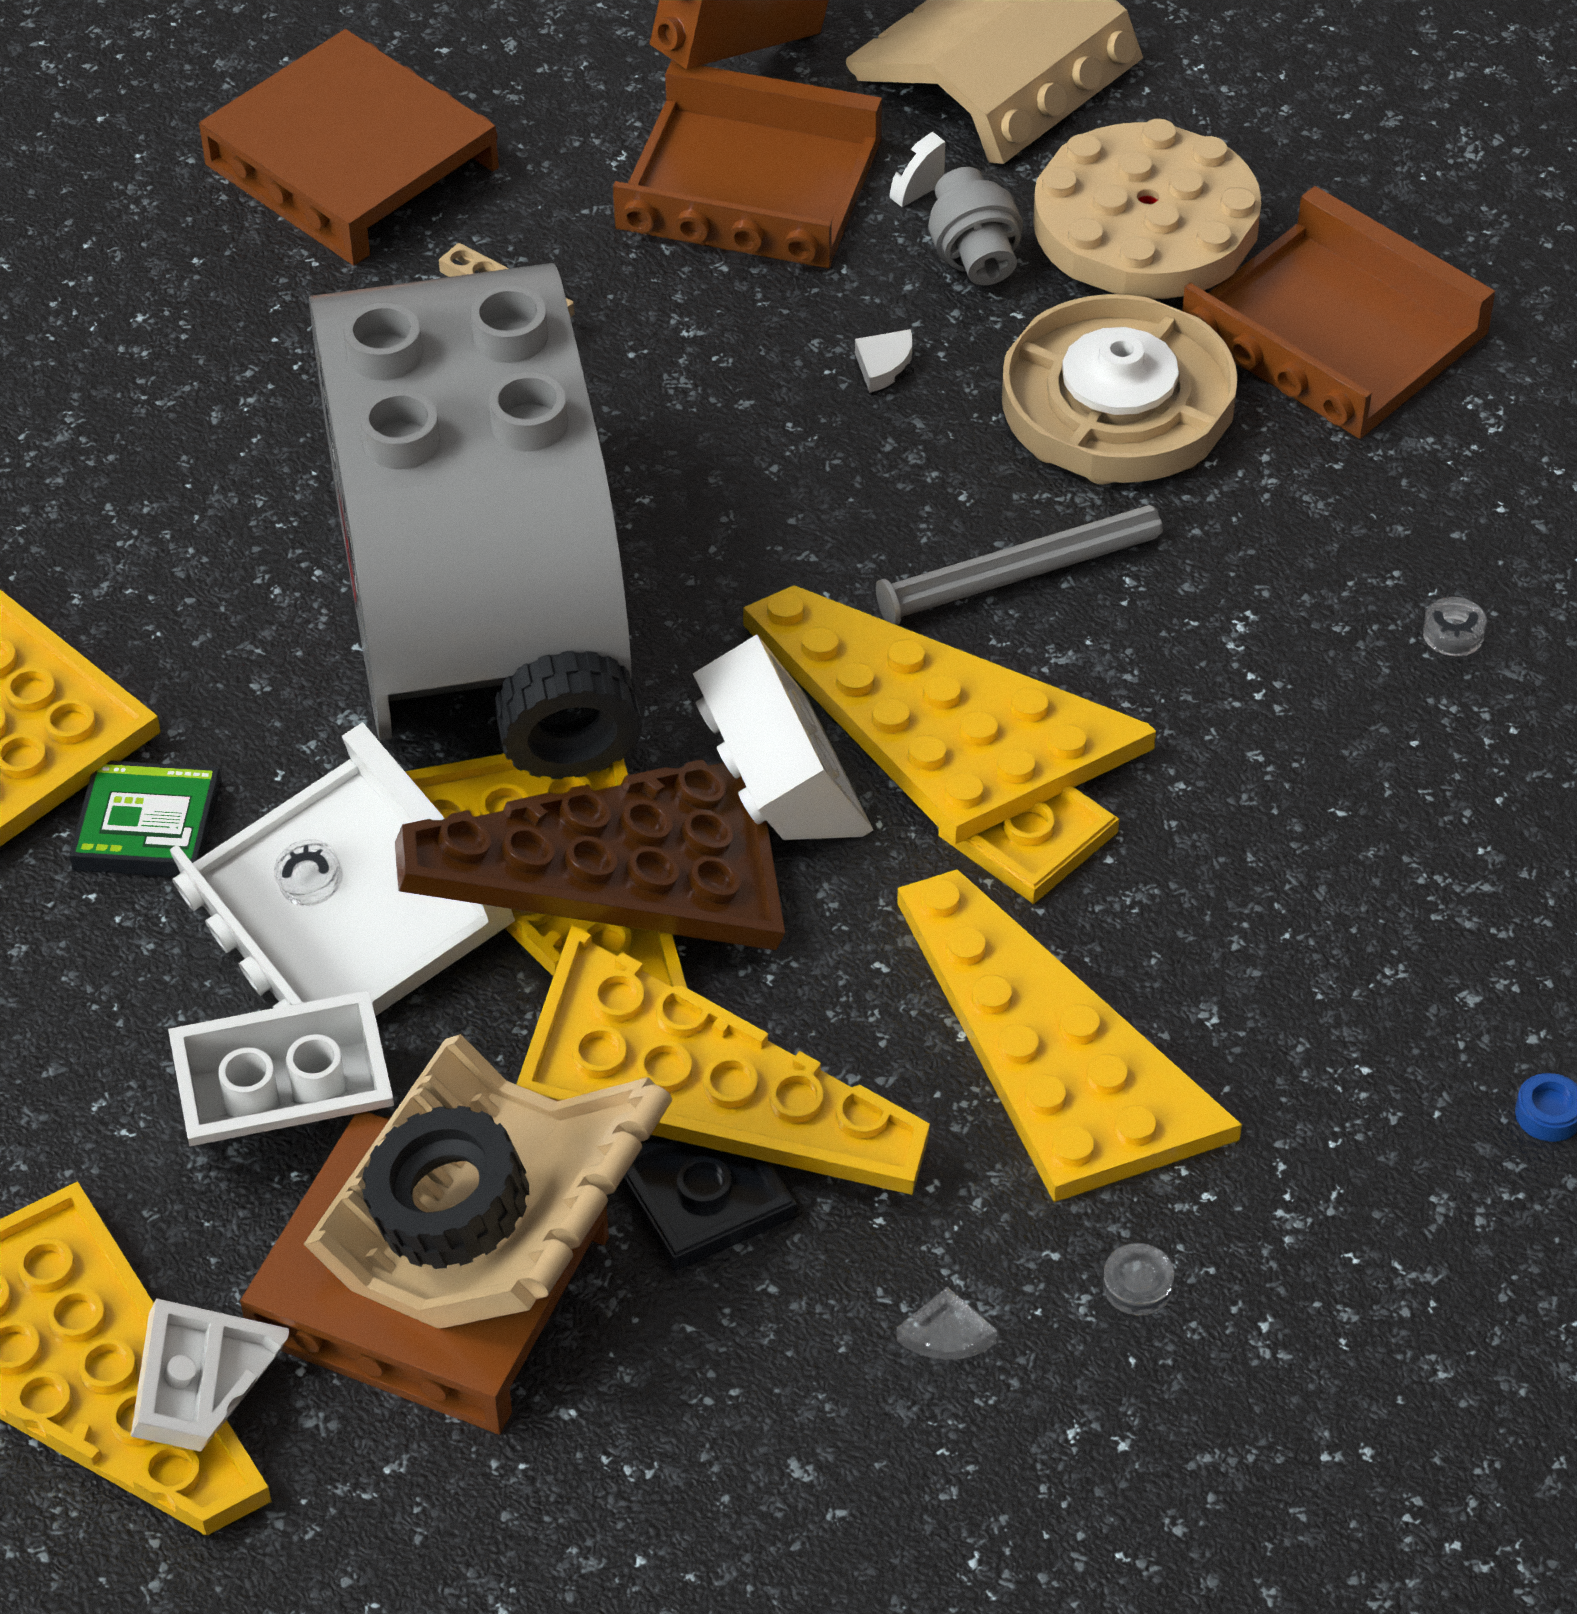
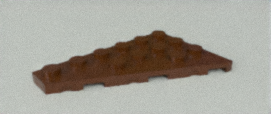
[395,759,785,950]

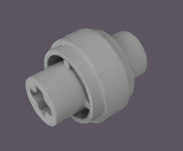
[928,167,1023,285]

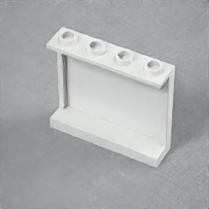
[170,722,515,1016]

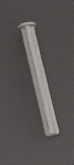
[876,505,1163,625]

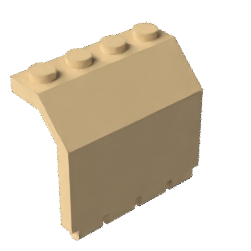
[846,0,1143,164]
[304,1034,672,1329]

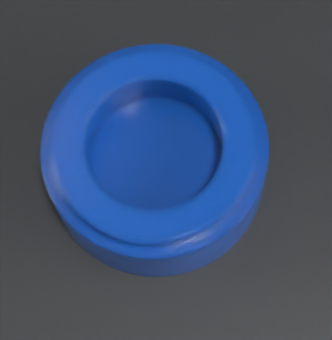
[1515,1073,1577,1142]

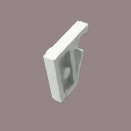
[131,1298,289,1452]

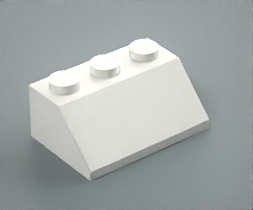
[693,634,873,840]
[168,990,394,1147]

